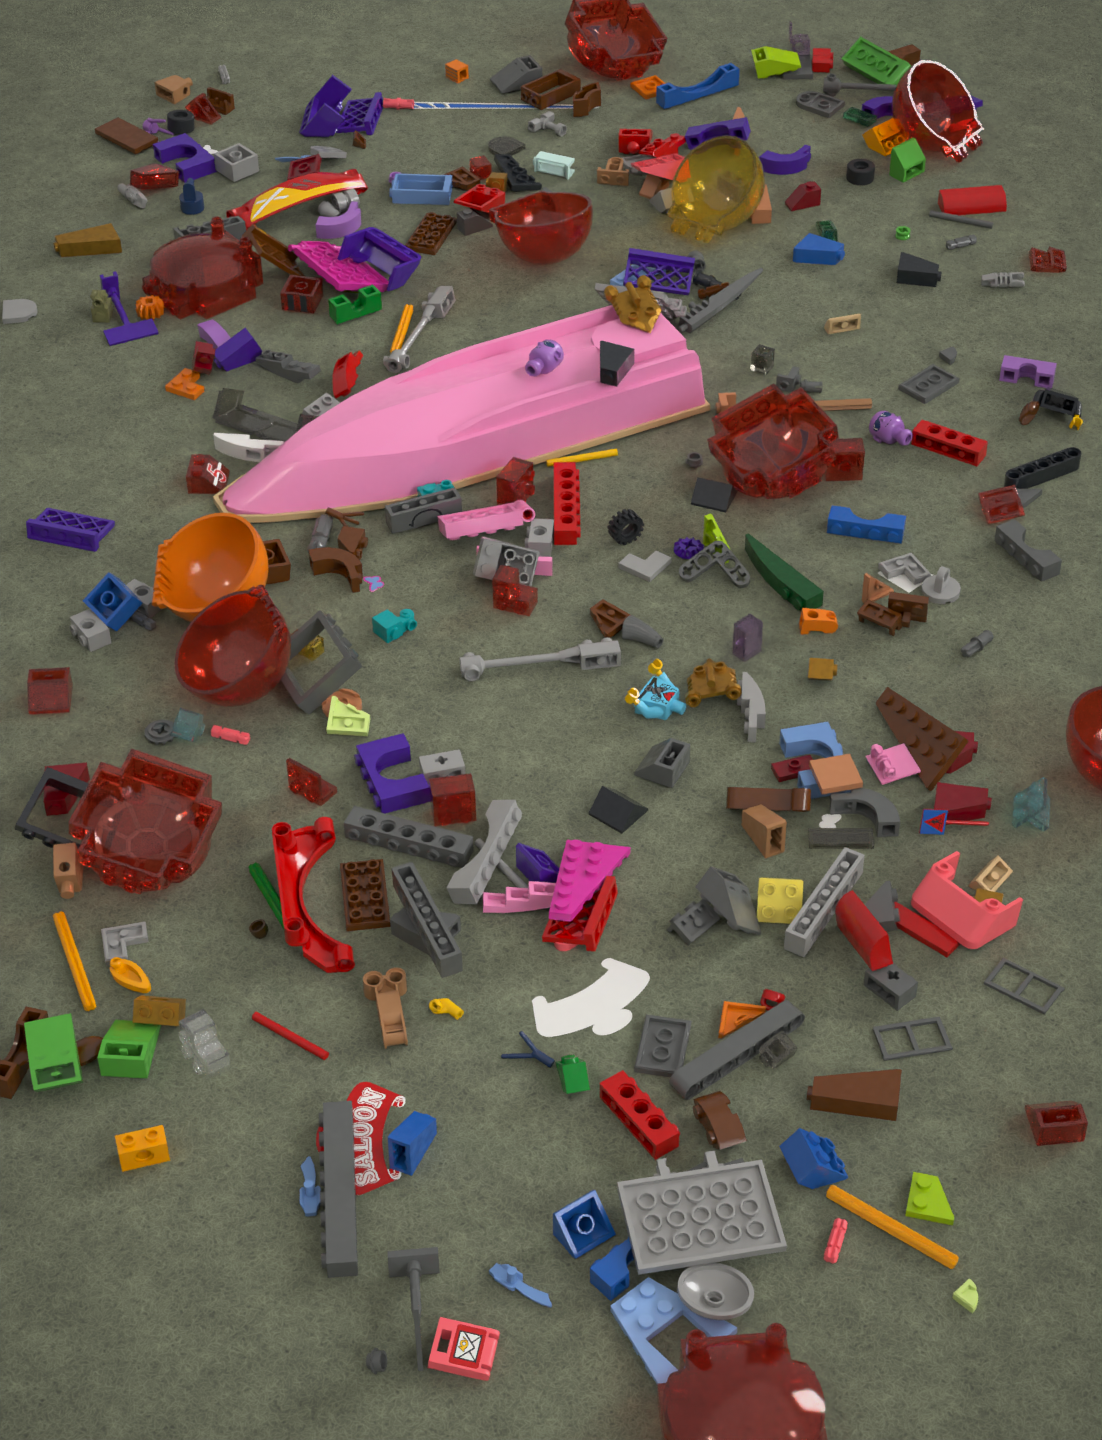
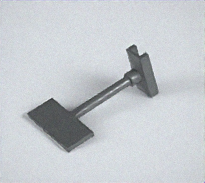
[387,1247,440,1371]

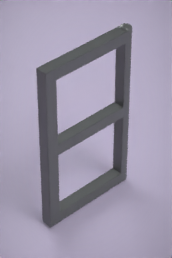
[984,958,1065,1015]
[873,1016,953,1061]

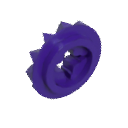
[674,537,704,559]

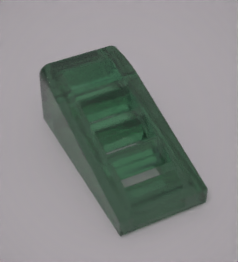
[816,220,838,242]

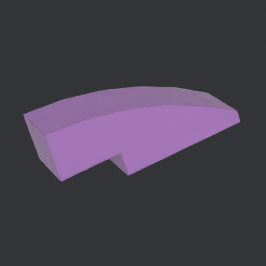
[197,319,230,349]

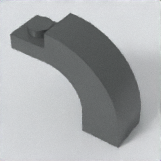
[829,788,900,837]

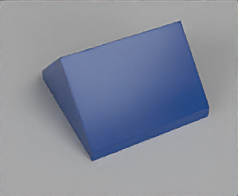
[553,1190,616,1259]

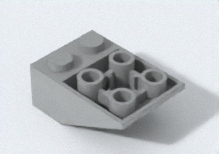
[473,536,540,589]

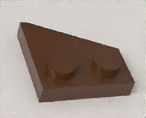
[444,166,480,190]

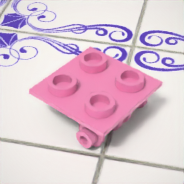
[865,743,921,785]

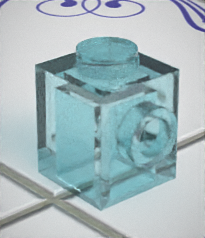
[172,708,205,742]

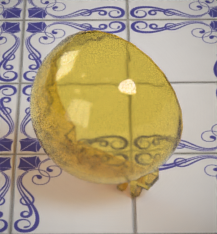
[667,135,765,243]

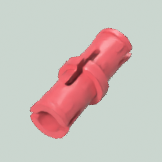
[383,97,414,110]

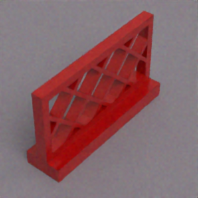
[542,876,618,951]

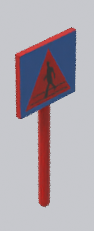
[919,809,989,835]

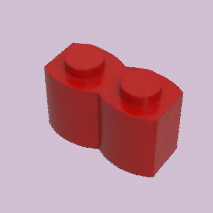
[812,48,834,73]

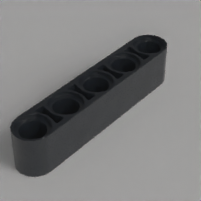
[1004,447,1082,489]

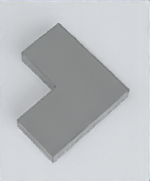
[618,551,672,582]
[878,553,931,585]
[101,922,149,966]

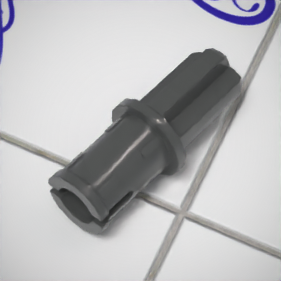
[961,630,994,657]

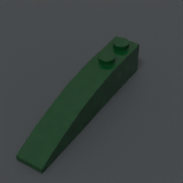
[745,533,824,611]

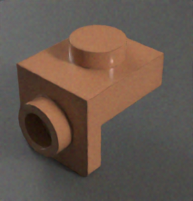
[715,392,736,420]

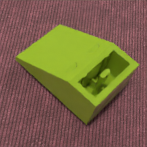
[751,46,801,79]

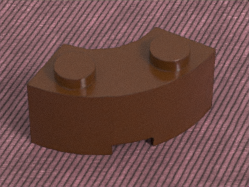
[573,82,601,117]
[693,1091,747,1150]

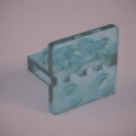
[1012,777,1050,831]

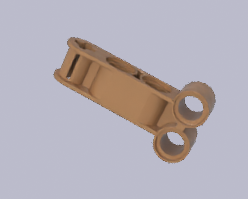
[363,968,408,1049]

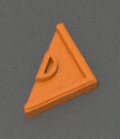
[718,1001,766,1038]

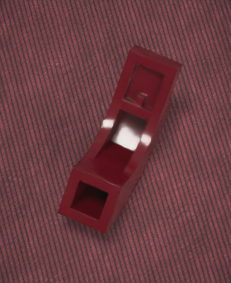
[192,341,215,375]

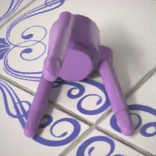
[143,118,174,142]

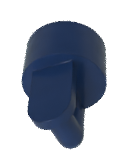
[179,178,205,215]

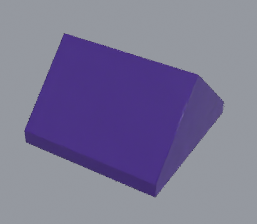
[516,843,560,883]

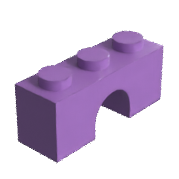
[999,355,1057,388]

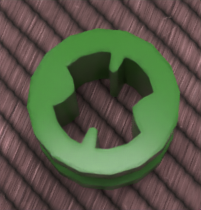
[895,226,911,240]

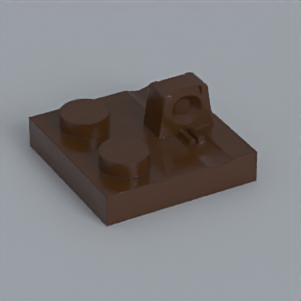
[888,592,929,628]

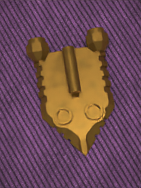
[604,275,662,333]
[685,659,742,707]

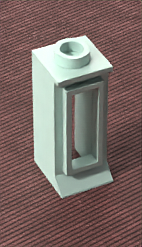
[533,151,575,180]

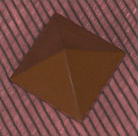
[352,130,366,149]

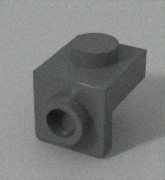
[776,366,802,393]

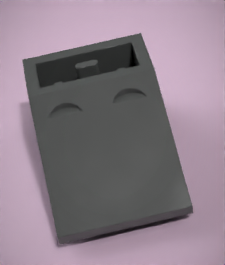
[490,55,542,93]
[695,866,762,935]

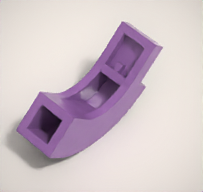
[316,201,361,239]

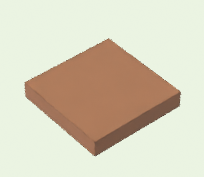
[809,754,863,795]

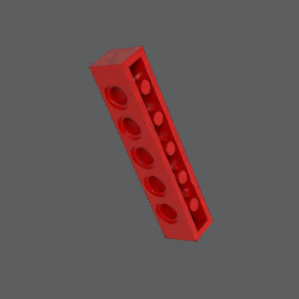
[554,462,581,545]

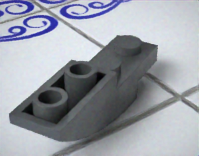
[256,350,321,383]

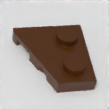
[590,599,630,638]

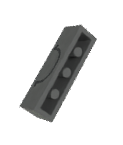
[385,487,462,534]

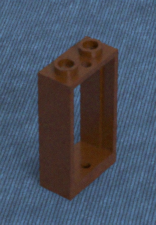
[521,69,581,110]

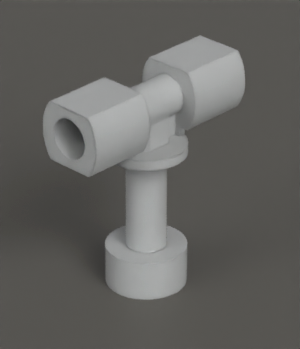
[528,111,567,137]

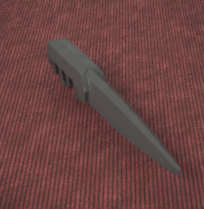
[677,268,763,333]

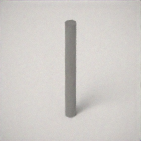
[474,838,528,888]

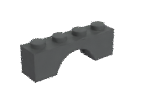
[995,519,1062,582]

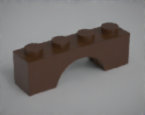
[0,1006,49,1099]

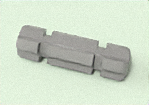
[218,64,230,84]

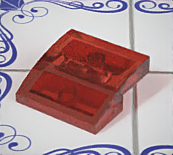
[1029,246,1067,273]
[978,485,1025,524]

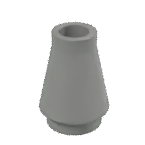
[318,201,342,217]

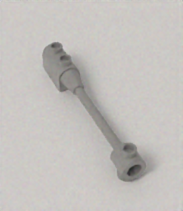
[383,286,456,373]
[459,638,621,681]

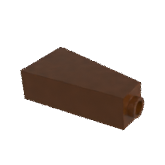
[806,1069,902,1121]

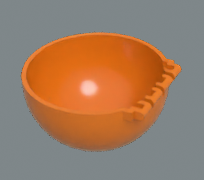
[152,513,268,625]

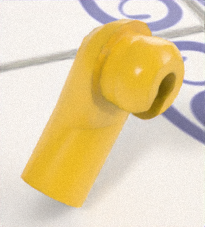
[429,998,464,1020]

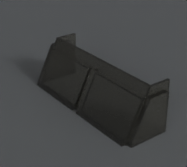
[213,388,319,442]

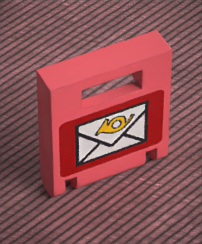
[428,1317,500,1381]

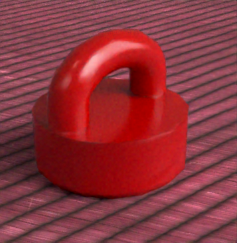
[760,988,786,1011]

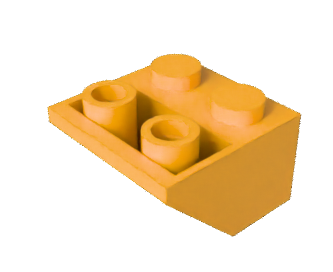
[862,118,905,156]

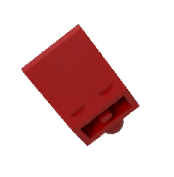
[619,129,653,154]
[454,184,505,215]

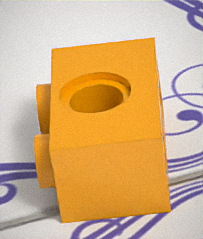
[115,1125,170,1172]

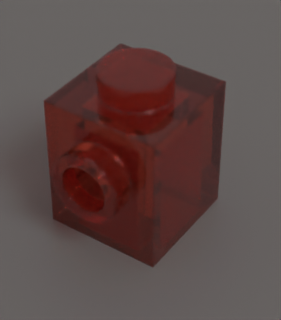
[469,155,492,180]

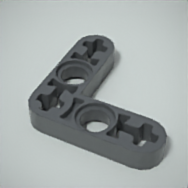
[679,541,750,588]

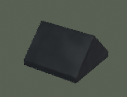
[691,477,738,513]
[589,786,648,834]

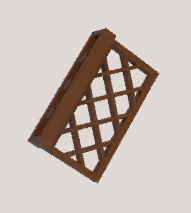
[242,224,307,283]

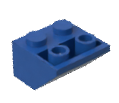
[779,1128,848,1189]

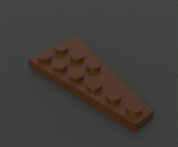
[876,687,969,791]

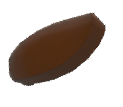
[76,1036,103,1066]

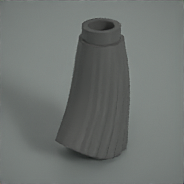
[622,615,664,648]

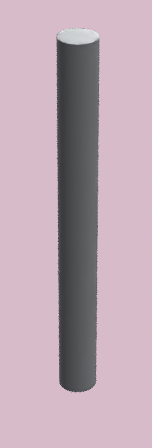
[929,210,993,229]

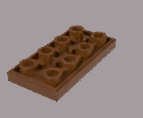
[95,117,158,154]
[405,212,457,255]
[340,859,391,931]

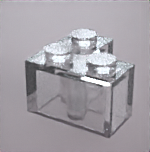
[178,1009,231,1081]

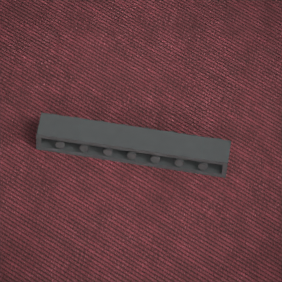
[319,1101,358,1278]

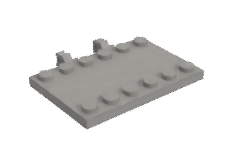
[595,283,687,319]
[617,1151,787,1275]

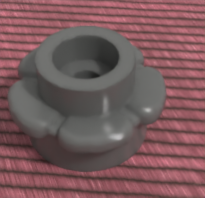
[685,452,703,468]
[366,1348,387,1374]

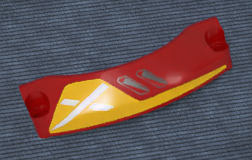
[226,169,368,230]

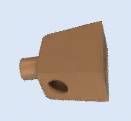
[155,75,193,104]
[53,843,84,899]

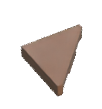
[862,573,894,603]

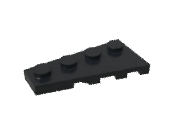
[494,154,542,192]

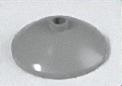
[677,1263,754,1320]

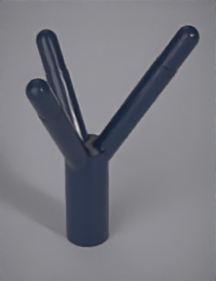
[501,1031,555,1068]

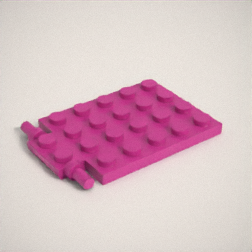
[288,241,389,292]

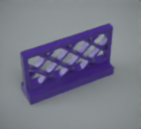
[336,92,383,135]
[623,248,695,295]
[26,508,115,552]

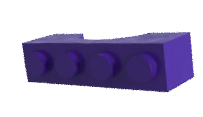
[685,117,751,150]

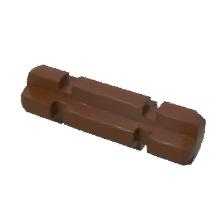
[698,282,729,299]

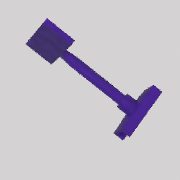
[100,271,159,346]

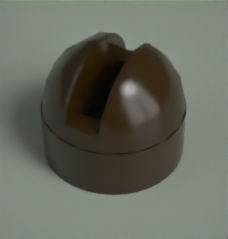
[249,919,269,939]

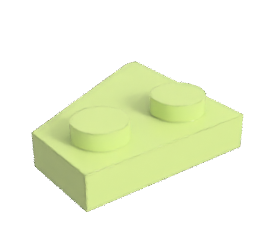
[326,696,370,736]

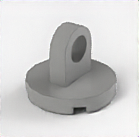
[921,566,961,604]

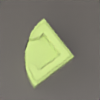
[952,1279,978,1313]

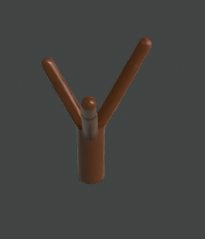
[325,507,364,527]

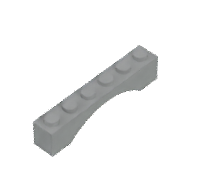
[447,800,522,904]

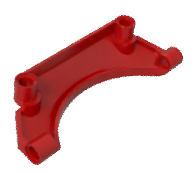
[272,817,355,973]

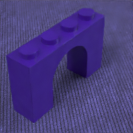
[153,133,217,183]
[354,733,430,814]

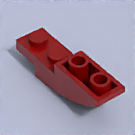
[640,133,686,158]
[332,350,363,398]

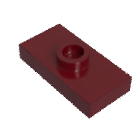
[771,755,813,782]

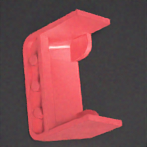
[911,851,1023,949]

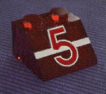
[186,454,230,494]

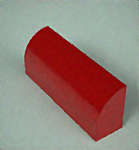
[938,185,1007,215]
[835,890,893,971]

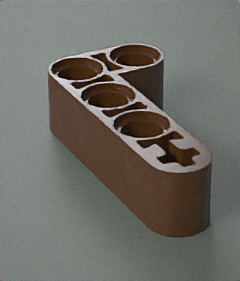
[726,787,811,812]

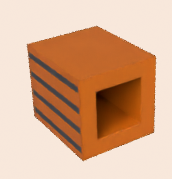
[445,59,469,83]

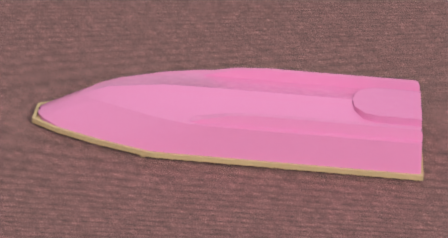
[213,305,710,523]

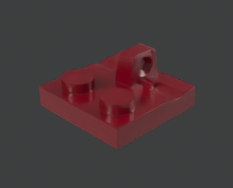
[287,154,321,180]

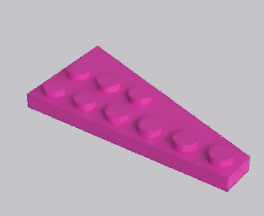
[549,840,631,922]

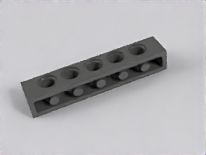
[344,806,474,868]
[391,862,463,978]

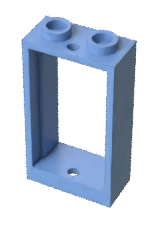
[389,174,453,205]

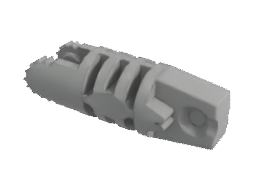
[117,183,148,208]
[981,272,1025,288]

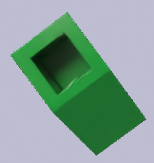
[555,1055,590,1094]

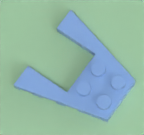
[610,1277,737,1393]

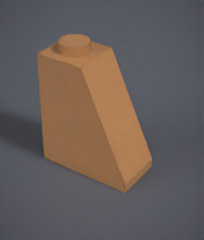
[741,804,787,858]

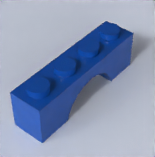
[827,505,906,544]
[590,1237,634,1301]

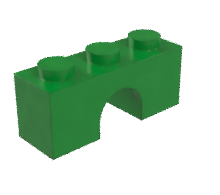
[328,285,382,324]

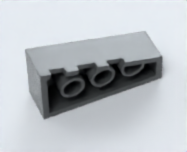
[173,216,246,253]

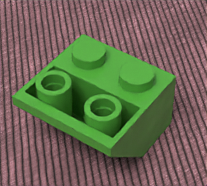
[889,138,926,183]

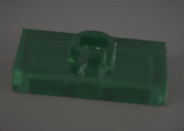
[843,107,877,127]

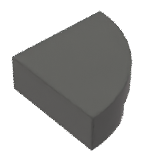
[939,346,957,365]

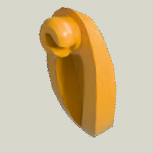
[110,957,151,993]

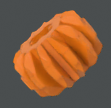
[136,295,164,320]

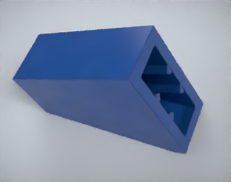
[793,233,845,265]
[388,1111,437,1176]

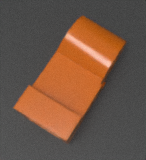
[799,608,838,635]

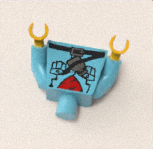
[625,659,686,720]

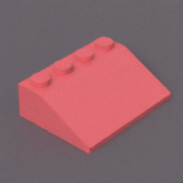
[631,154,690,183]

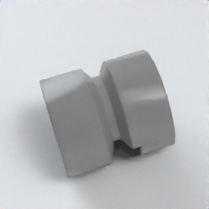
[331,188,360,213]

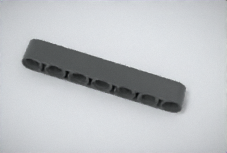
[669,1000,805,1100]

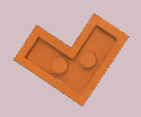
[165,368,205,400]

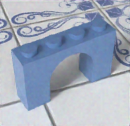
[779,722,850,799]

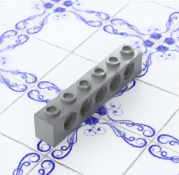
[784,847,865,957]

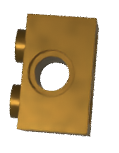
[133,995,186,1026]

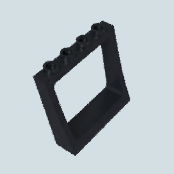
[15,767,127,864]

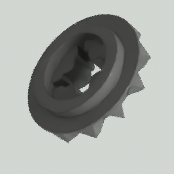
[145,720,178,745]

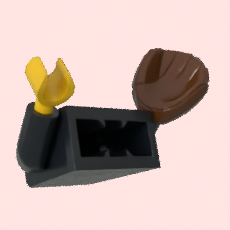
[1019,387,1083,430]

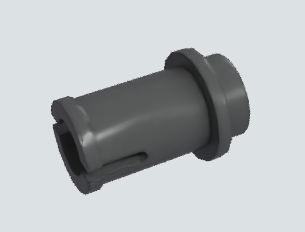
[800,379,823,393]

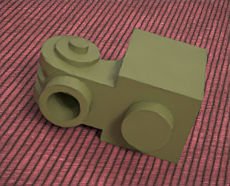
[90,290,113,323]

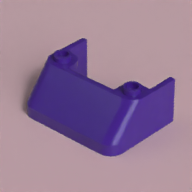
[299,75,352,137]
[337,227,421,291]

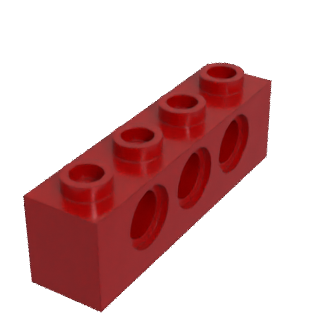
[911,419,988,466]
[600,1070,680,1160]

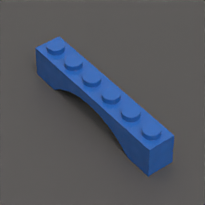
[656,63,740,109]

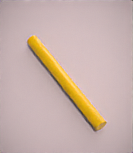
[546,449,618,467]

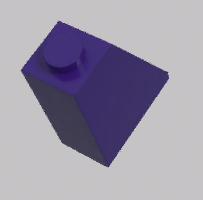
[214,328,263,372]

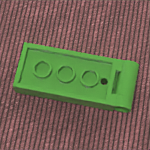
[841,36,912,85]

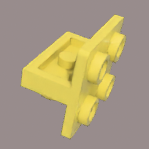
[757,878,803,924]

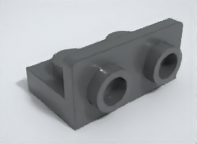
[667,899,721,945]

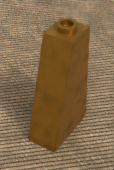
[53,223,122,257]

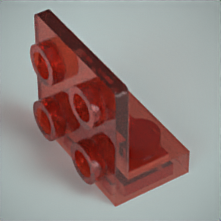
[286,758,337,806]

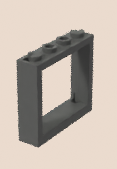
[268,610,362,714]

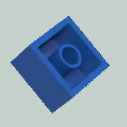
[83,572,143,631]

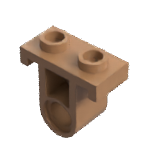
[597,157,629,186]

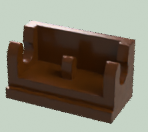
[202,87,235,115]
[857,599,902,636]

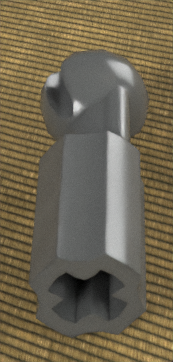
[307,514,333,554]

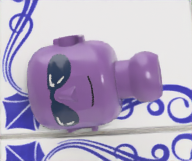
[525,340,564,377]
[869,411,913,446]

